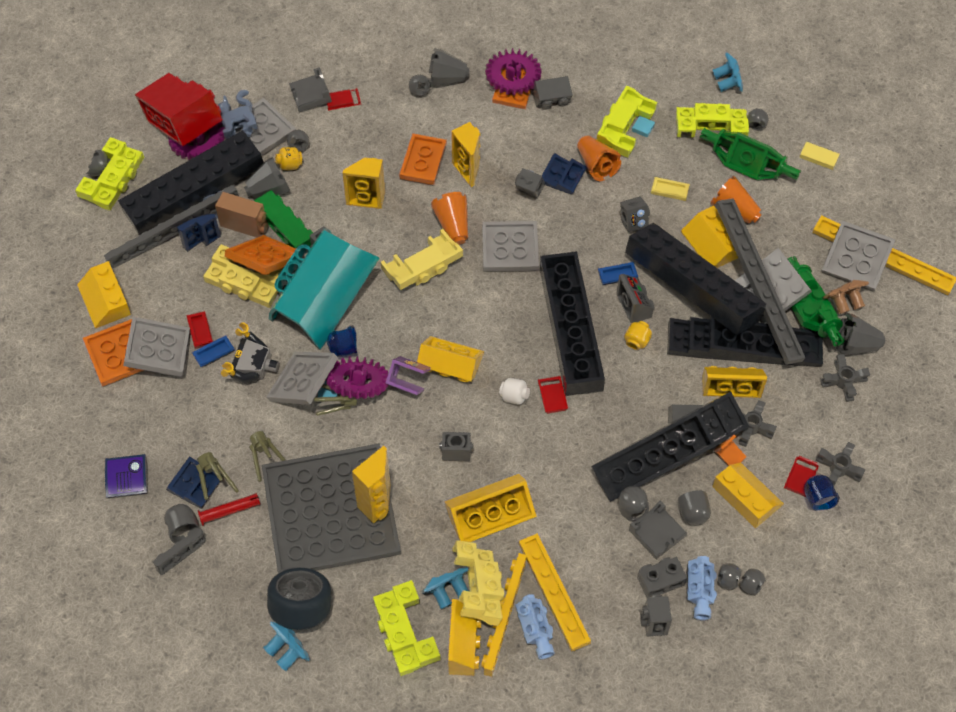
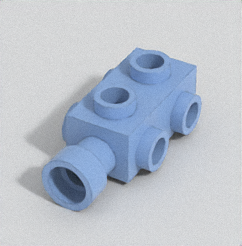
[687,556,717,620]
[516,594,555,659]

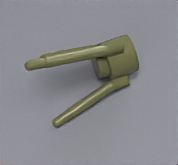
[314,384,357,416]
[249,431,285,482]
[196,452,239,500]

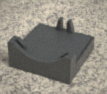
[289,67,332,113]
[629,500,687,560]

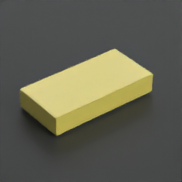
[799,142,840,170]
[651,177,690,201]

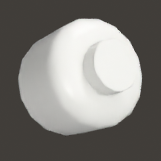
[499,378,530,405]

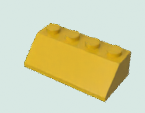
[352,446,391,523]
[444,474,537,542]

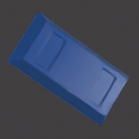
[598,262,638,285]
[192,335,235,367]

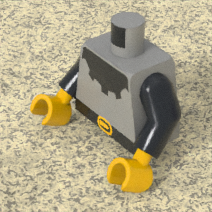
[221,322,279,384]

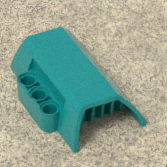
[268,228,379,350]

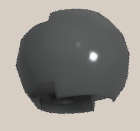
[409,74,430,96]
[747,108,769,130]
[287,129,309,151]
[718,563,741,589]
[740,569,766,595]

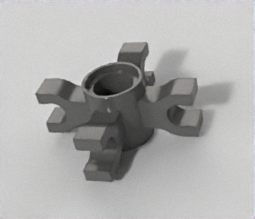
[820,354,870,402]
[739,400,777,447]
[816,442,866,489]

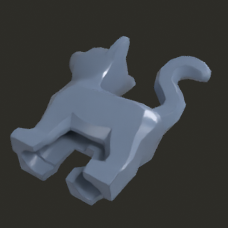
[218,90,258,139]

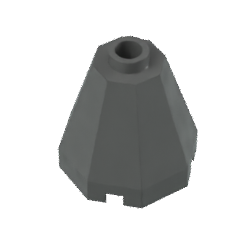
[428,48,470,85]
[244,157,290,199]
[836,313,885,355]

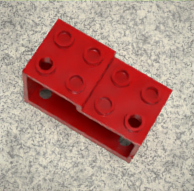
[135,73,223,146]

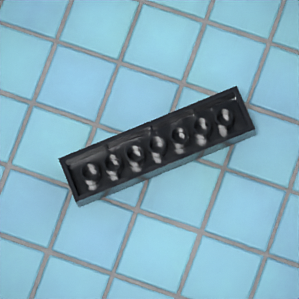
[118,130,264,236]
[625,222,767,335]
[539,251,605,396]

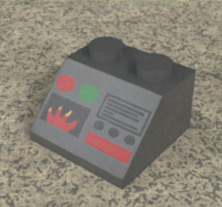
[616,274,655,323]

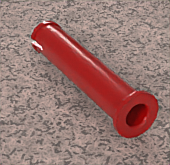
[198,493,260,526]

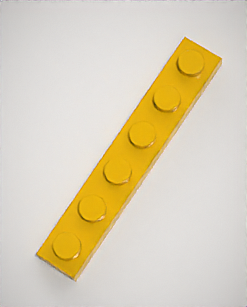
[519,533,591,652]
[481,553,527,677]

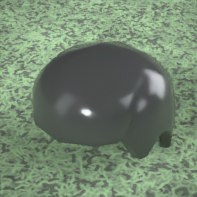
[86,150,109,176]

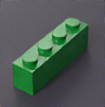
[254,190,313,249]

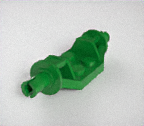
[700,128,801,181]
[787,256,844,347]

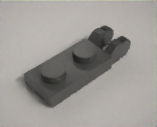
[152,527,206,575]

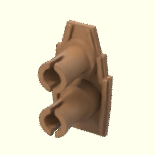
[824,280,869,315]

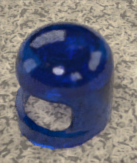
[327,325,358,357]
[803,475,840,511]

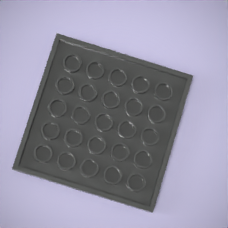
[262,443,401,573]

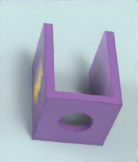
[386,356,431,395]

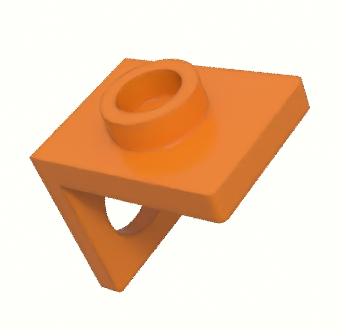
[714,434,746,466]

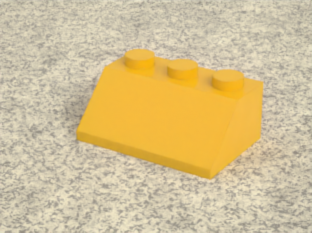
[451,122,481,187]
[342,157,385,209]
[681,206,738,268]
[77,261,131,329]
[417,336,484,382]
[702,366,767,398]
[712,463,784,529]
[448,599,481,676]

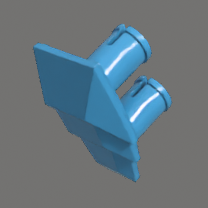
[712,52,743,92]
[421,568,469,609]
[263,621,310,671]

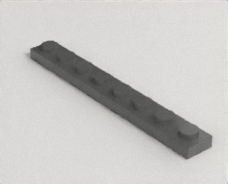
[104,185,239,269]

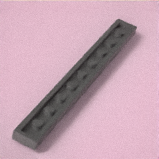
[715,198,805,365]

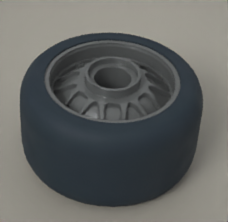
[267,567,331,630]

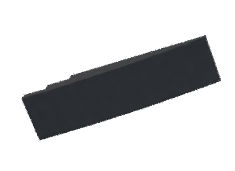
[667,316,823,366]
[591,392,750,502]

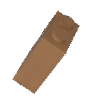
[215,192,268,238]

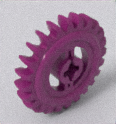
[485,48,542,95]
[168,122,225,160]
[326,356,389,399]

